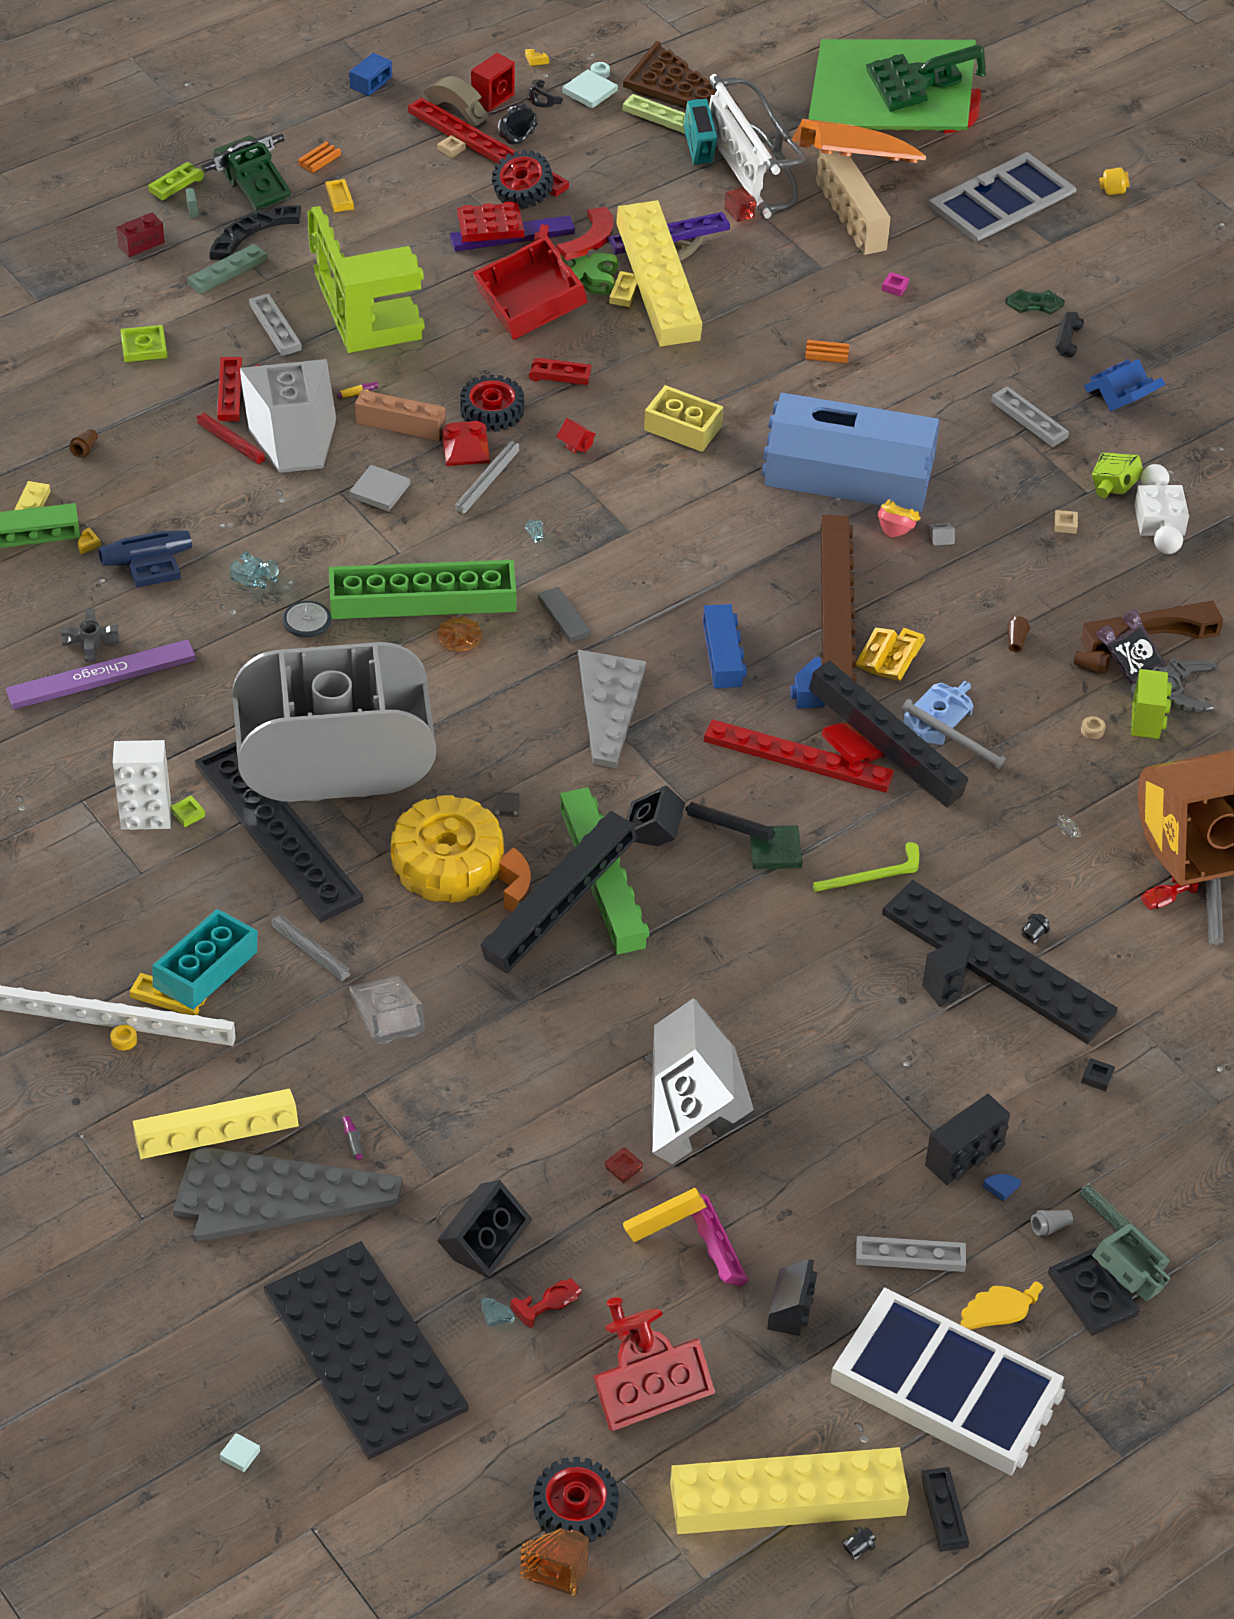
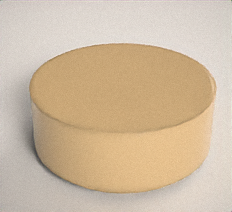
[1081,716,1106,739]

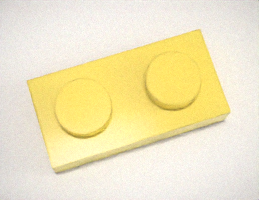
[609,271,638,307]
[15,481,50,510]

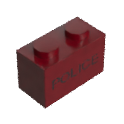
[116,212,165,257]

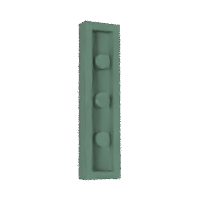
[187,244,267,294]

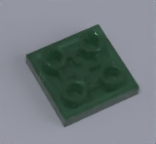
[749,825,803,869]

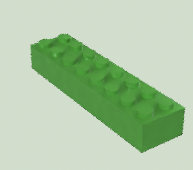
[329,560,516,619]

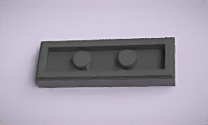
[538,586,591,643]

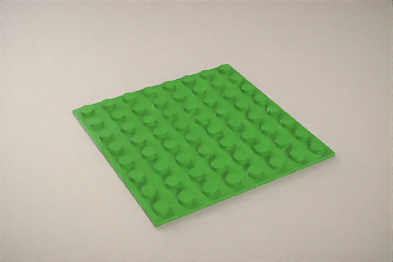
[809,39,976,131]

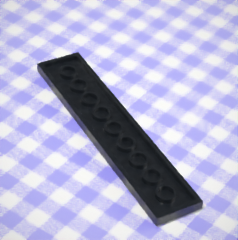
[195,742,363,923]
[882,880,1118,1044]

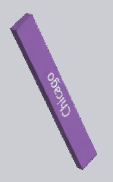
[6,640,196,709]

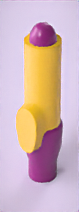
[337,381,378,399]

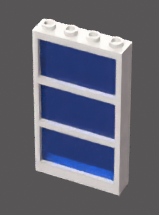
[830,1287,1065,1476]

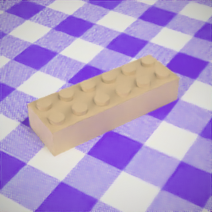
[816,149,891,255]

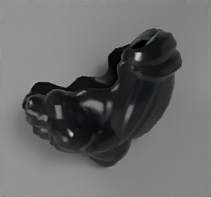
[498,103,538,145]

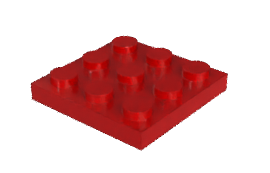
[457,202,524,243]

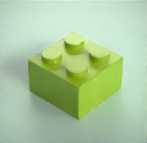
[1131,669,1172,739]

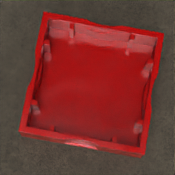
[473,235,588,340]

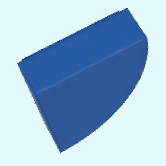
[983,1174,1021,1202]

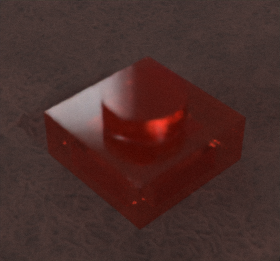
[605,1147,643,1183]

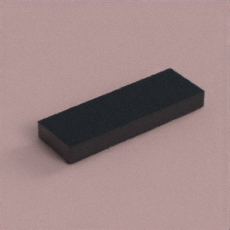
[921,1467,969,1552]

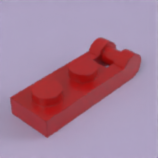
[529,358,592,385]

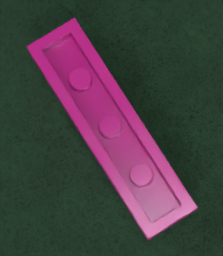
[691,1193,749,1287]

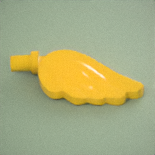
[961,1281,1043,1330]

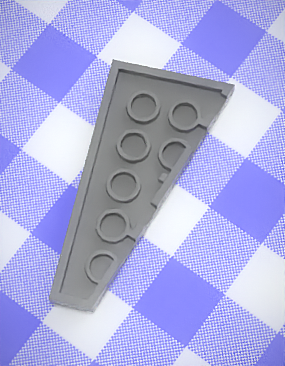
[577,650,646,768]

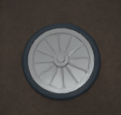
[282,601,332,637]

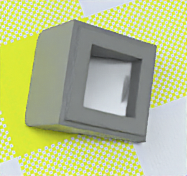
[928,523,955,546]

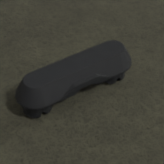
[1055,312,1084,357]

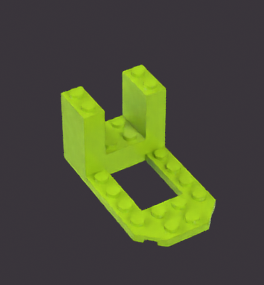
[307,206,425,353]

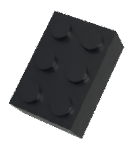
[925,1094,1010,1185]

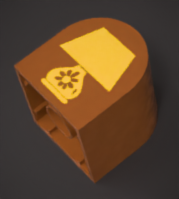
[1138,750,1234,886]

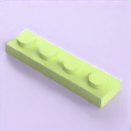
[622,94,685,134]

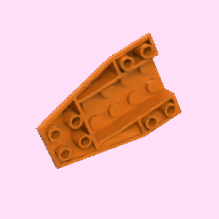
[792,119,926,163]

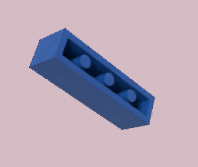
[703,604,747,688]

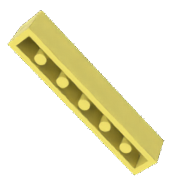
[133,1089,299,1159]

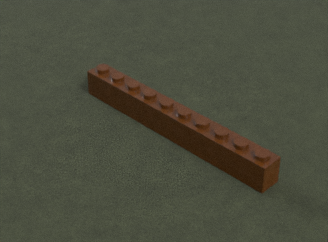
[820,515,857,682]

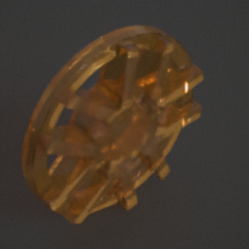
[438,615,482,651]

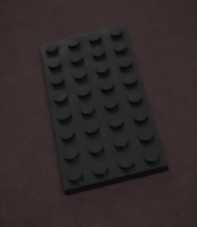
[264,1241,468,1460]

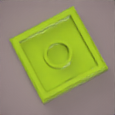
[120,325,168,362]

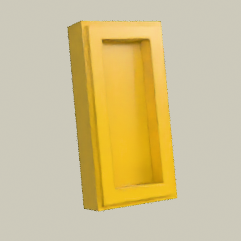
[325,179,354,212]

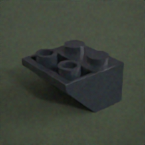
[767,1259,818,1336]

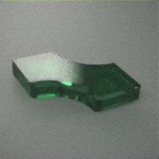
[1005,289,1065,315]

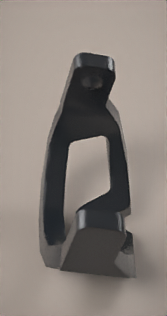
[527,80,563,108]

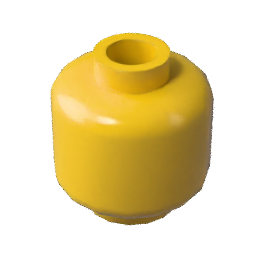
[1099,167,1130,196]

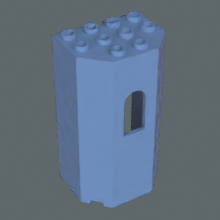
[762,393,940,512]

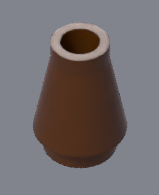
[69,429,98,458]
[1007,616,1030,652]
[1074,651,1110,674]

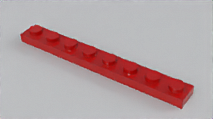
[704,719,894,793]

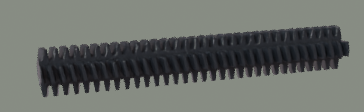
[685,801,776,842]

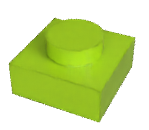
[171,795,205,827]

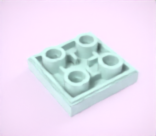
[562,69,618,108]

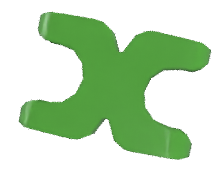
[560,252,619,295]

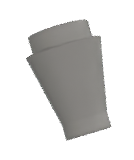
[1031,1209,1073,1237]

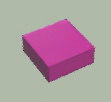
[882,272,909,296]

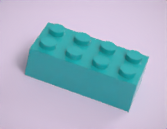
[152,909,258,1010]

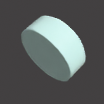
[590,62,610,79]

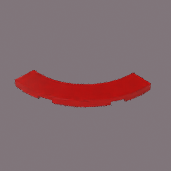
[557,207,614,260]

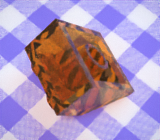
[520,1528,589,1596]

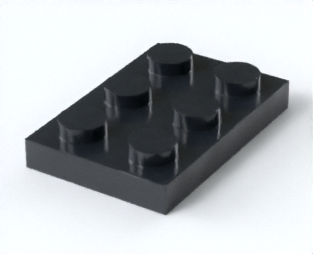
[1048,1248,1140,1336]

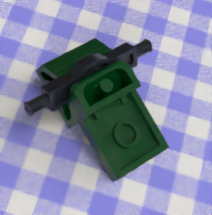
[201,133,292,211]

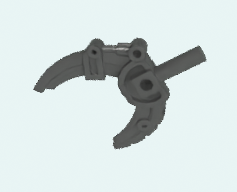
[1131,658,1218,712]

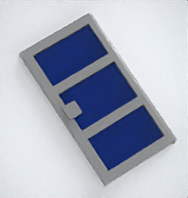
[928,152,1076,243]

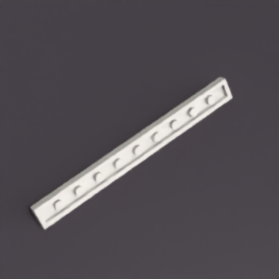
[0,985,235,1046]

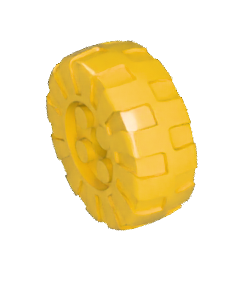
[390,795,504,903]

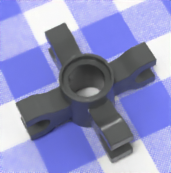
[61,609,119,662]

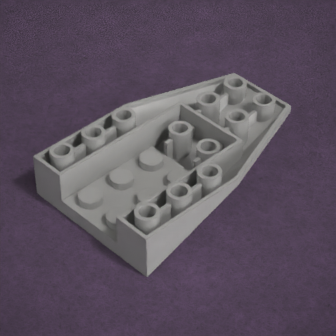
[240,359,336,473]
[652,998,754,1164]

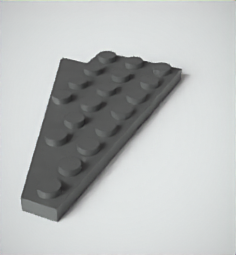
[173,1147,403,1242]

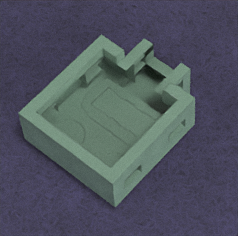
[1092,1223,1171,1302]

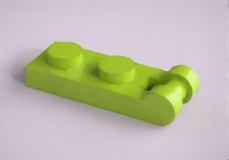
[148,162,205,201]

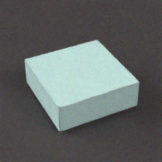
[220,1433,260,1472]

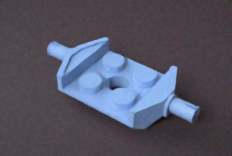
[903,681,973,745]

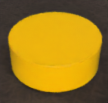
[110,1024,137,1051]

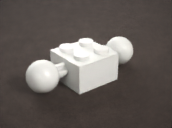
[1134,464,1189,554]

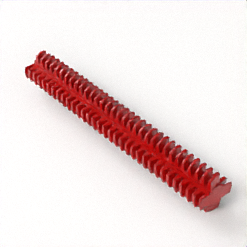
[196,412,266,464]

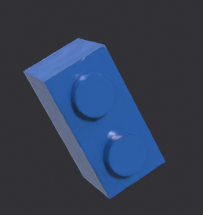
[349,53,392,96]

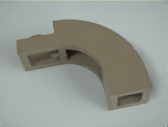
[423,76,489,127]

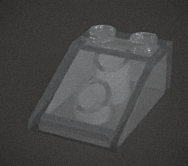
[349,975,425,1044]

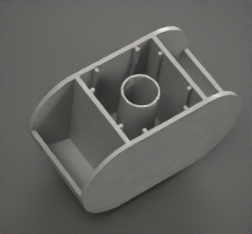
[233,642,436,802]

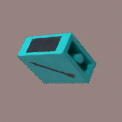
[683,99,717,165]

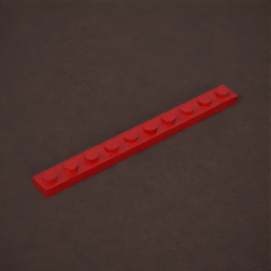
[408,97,569,197]

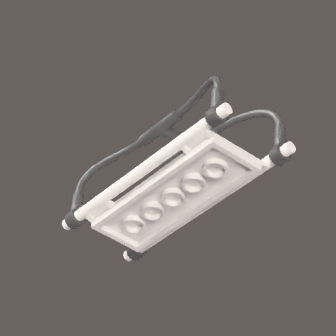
[709,74,806,218]

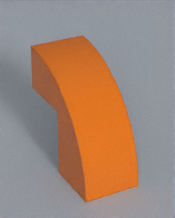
[497,847,531,912]

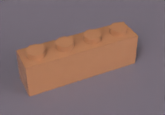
[355,390,446,441]

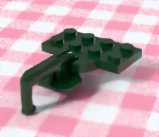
[866,45,986,112]

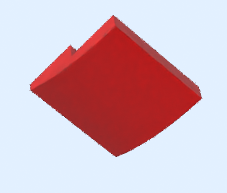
[821,723,886,764]

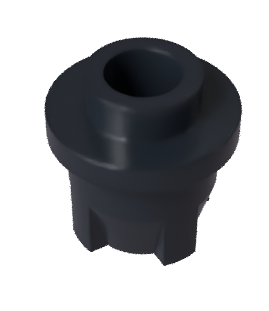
[1021,913,1050,944]
[842,1524,876,1560]

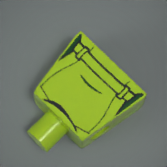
[1092,453,1144,498]

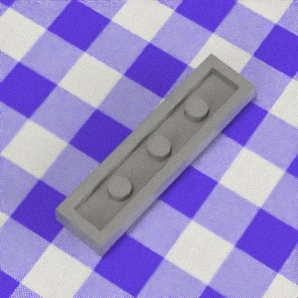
[249,293,302,356]
[991,386,1069,447]
[856,1236,966,1272]

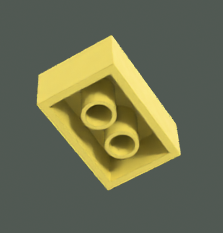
[644,385,724,452]

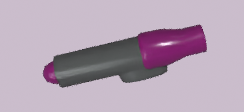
[342,1116,364,1161]

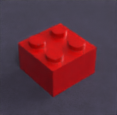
[471,53,515,112]

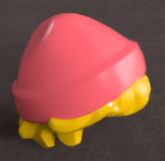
[878,499,921,538]

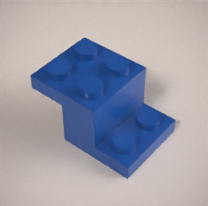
[1084,359,1165,411]

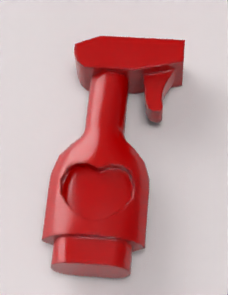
[1141,877,1199,910]
[510,1278,582,1328]

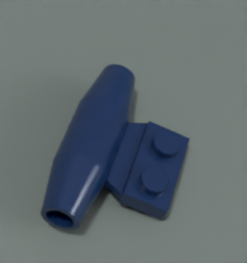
[98,530,192,588]

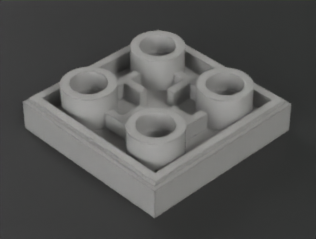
[349,465,410,511]

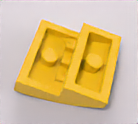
[856,628,921,681]

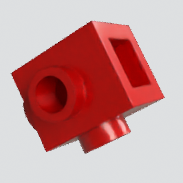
[556,418,596,453]

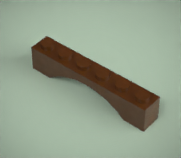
[1081,600,1223,655]

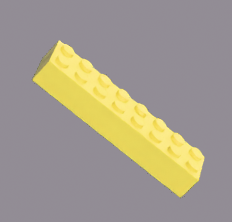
[616,200,702,347]
[670,1447,909,1534]

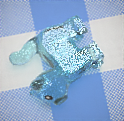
[230,551,279,589]

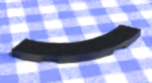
[209,205,302,260]

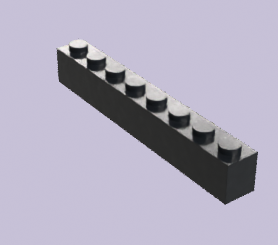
[809,660,969,808]
[480,811,637,973]

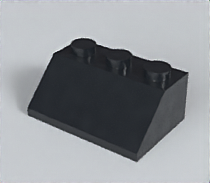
[437,1180,532,1277]

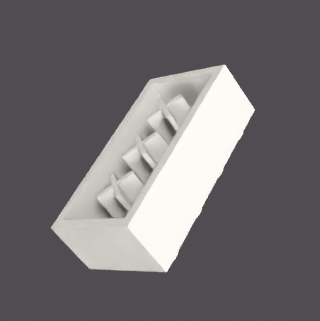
[113,740,172,830]

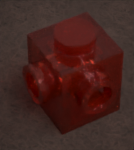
[724,187,757,222]

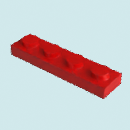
[217,357,242,422]

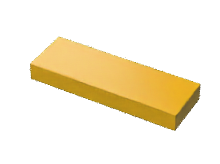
[623,1188,707,1242]

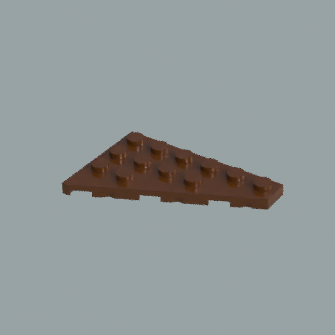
[623,41,739,116]

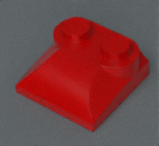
[442,421,490,466]

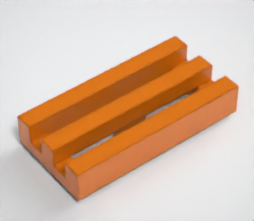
[298,141,341,173]
[805,340,849,363]

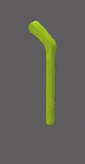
[813,842,919,892]

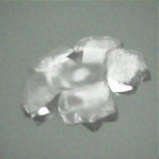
[1056,815,1082,839]

